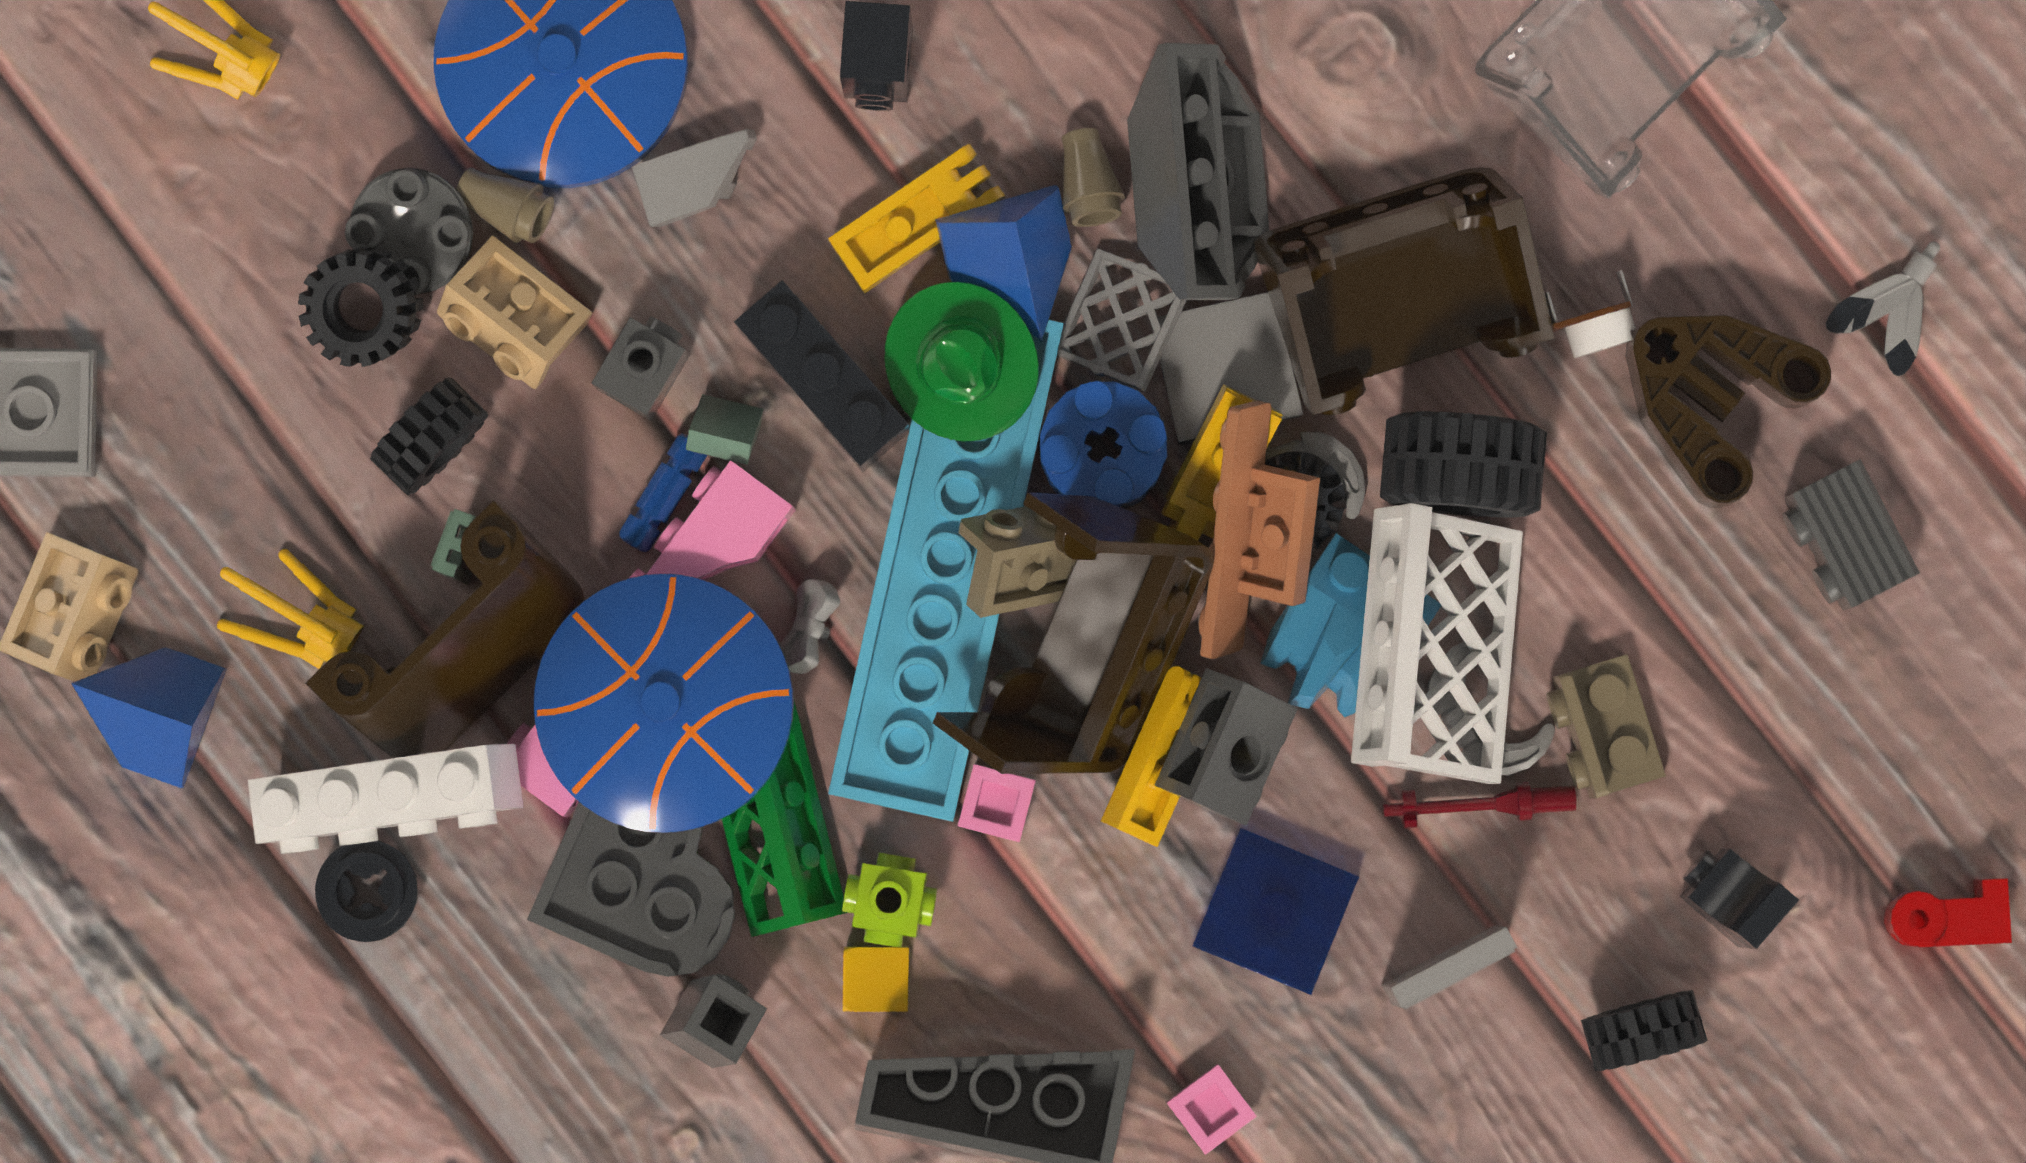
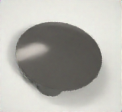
[345,168,473,296]

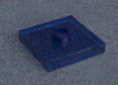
[1192,828,1359,995]

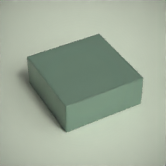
[686,394,764,465]

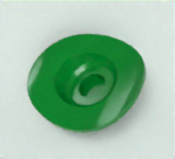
[884,282,1039,441]

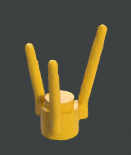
[148,0,280,100]
[217,549,364,669]

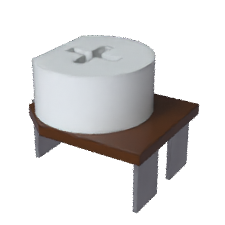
[1545,270,1636,358]

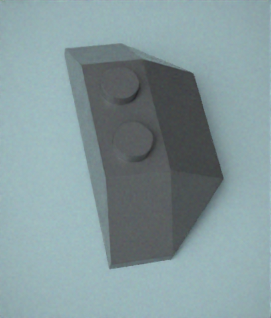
[1127,43,1269,300]

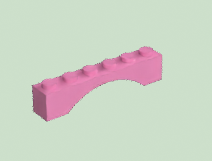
[507,460,796,817]

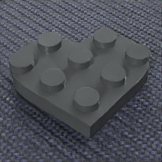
[527,802,736,977]

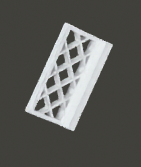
[1351,503,1523,784]

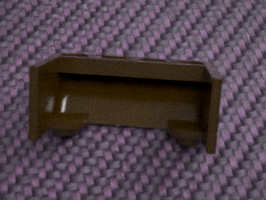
[933,492,1214,774]

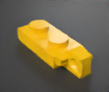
[1161,384,1283,541]

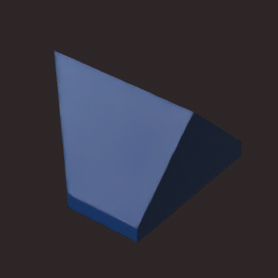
[935,185,1072,340]
[71,647,227,788]

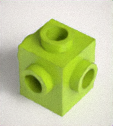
[842,852,937,948]

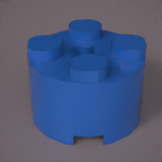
[1040,381,1167,509]

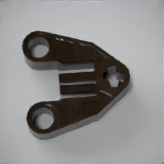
[1625,315,1831,508]

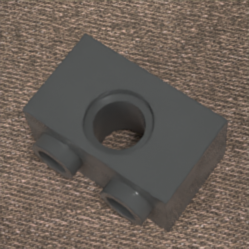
[1155,668,1298,826]

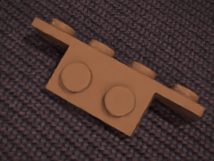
[1199,400,1320,659]

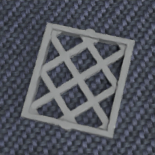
[1057,248,1186,392]

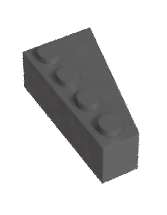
[855,1049,1135,1163]

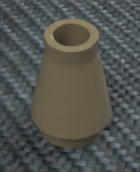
[1061,128,1125,227]
[456,167,554,243]

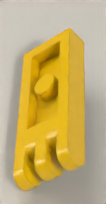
[828,144,1006,294]
[1100,666,1202,847]

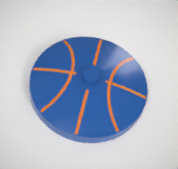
[434,0,688,188]
[534,574,794,833]

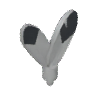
[1826,241,1940,377]

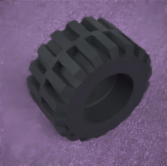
[1380,411,1547,518]

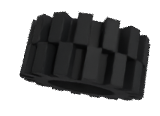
[298,247,423,367]
[370,377,488,495]
[1581,990,1708,1071]

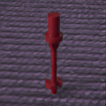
[1383,782,1577,828]

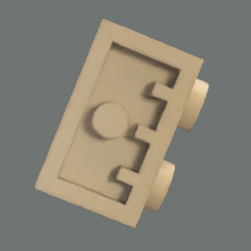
[437,235,593,389]
[0,532,138,682]

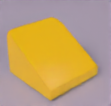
[843,946,909,1012]

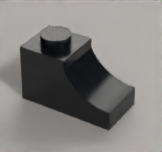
[1680,848,1799,949]

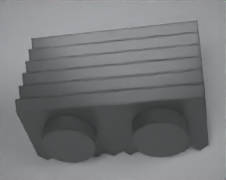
[1782,459,1920,611]

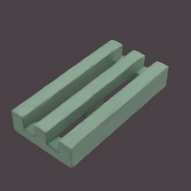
[430,509,476,585]

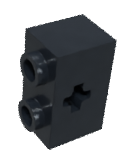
[840,1,913,111]

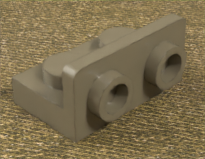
[958,506,1076,618]
[1546,654,1666,799]

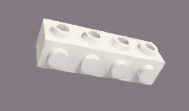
[248,744,524,854]

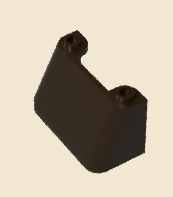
[1254,167,1555,415]
[305,500,585,758]

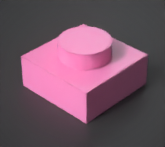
[958,764,1036,842]
[1166,1064,1257,1155]

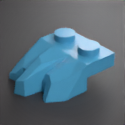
[1260,533,1441,718]

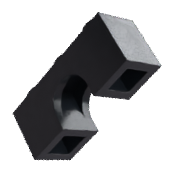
[734,280,910,472]

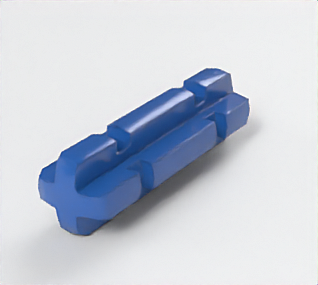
[619,433,707,552]

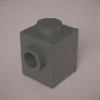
[591,316,690,421]
[660,974,767,1068]

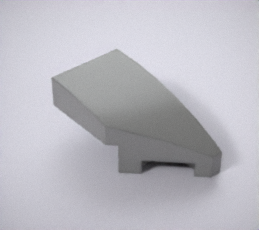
[632,129,757,227]

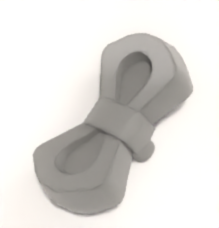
[779,579,840,674]

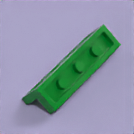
[722,696,847,937]

